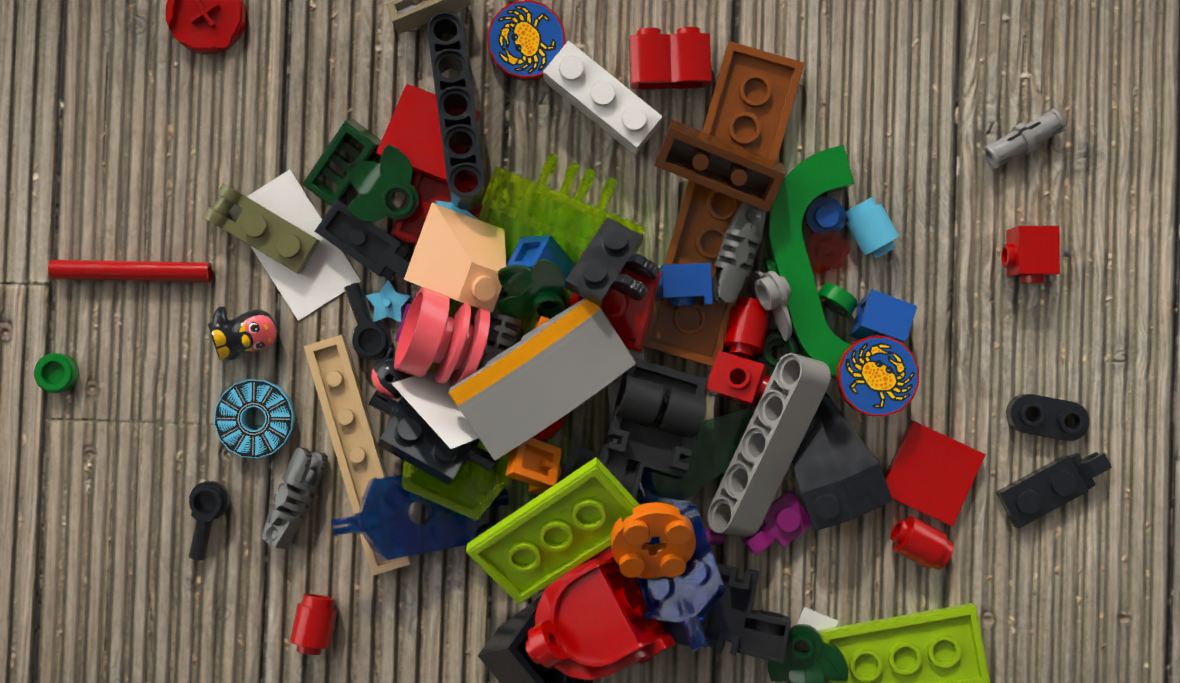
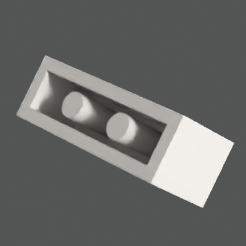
[543,40,663,156]

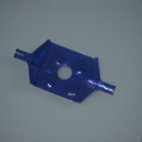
[331,467,509,561]
[638,473,726,651]

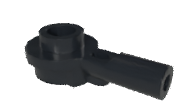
[344,283,392,360]
[189,481,230,560]

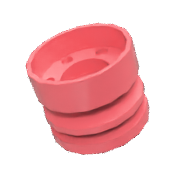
[394,287,490,387]

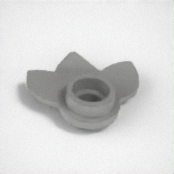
[747,270,792,341]

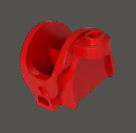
[525,546,676,680]

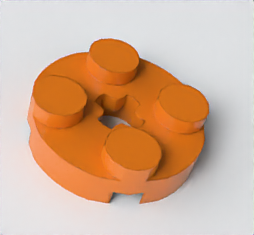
[610,502,696,578]

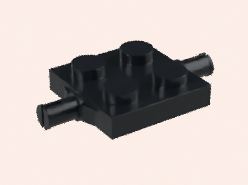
[368,390,498,486]

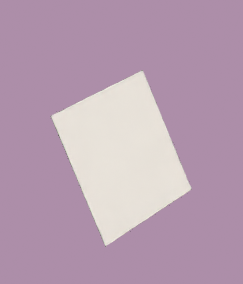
[391,370,479,449]

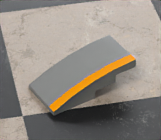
[448,298,636,461]

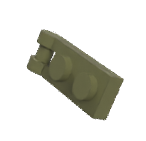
[203,183,320,274]

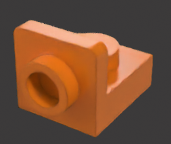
[505,438,562,494]

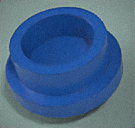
[805,197,846,237]

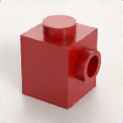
[1001,226,1060,284]
[706,350,771,408]

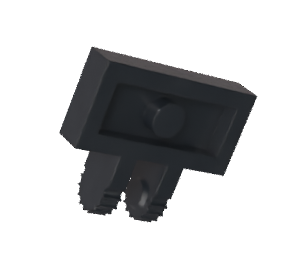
[565,217,660,307]

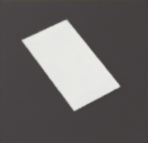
[229,169,361,321]

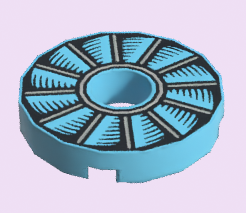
[214,379,296,458]

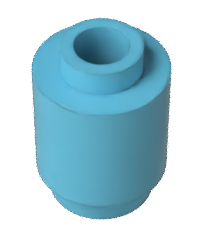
[844,197,900,259]

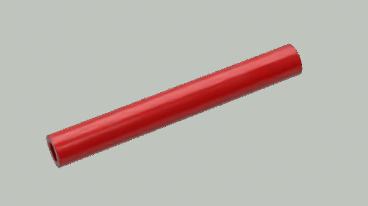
[48,260,212,282]

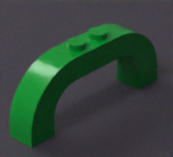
[763,145,854,379]

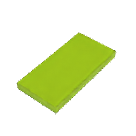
[466,457,640,605]
[817,603,990,683]

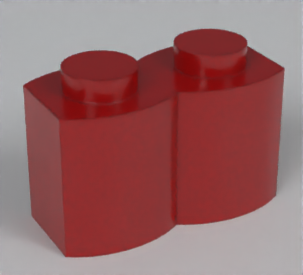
[629,27,711,90]

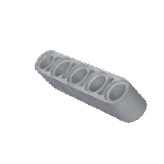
[708,353,830,538]

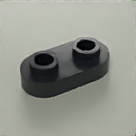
[1006,394,1089,441]

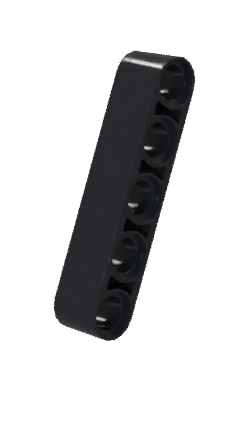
[427,12,485,210]

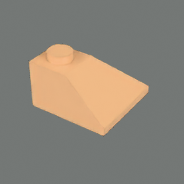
[404,203,506,312]

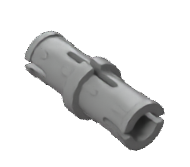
[983,109,1066,169]

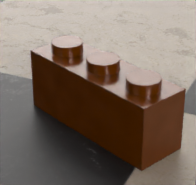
[655,119,786,212]

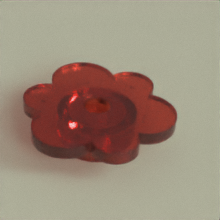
[806,230,851,274]

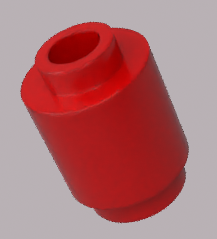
[723,297,770,360]
[890,516,954,570]
[290,593,337,655]

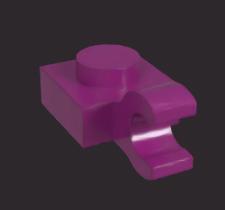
[742,491,812,555]

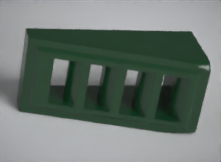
[302,120,382,207]

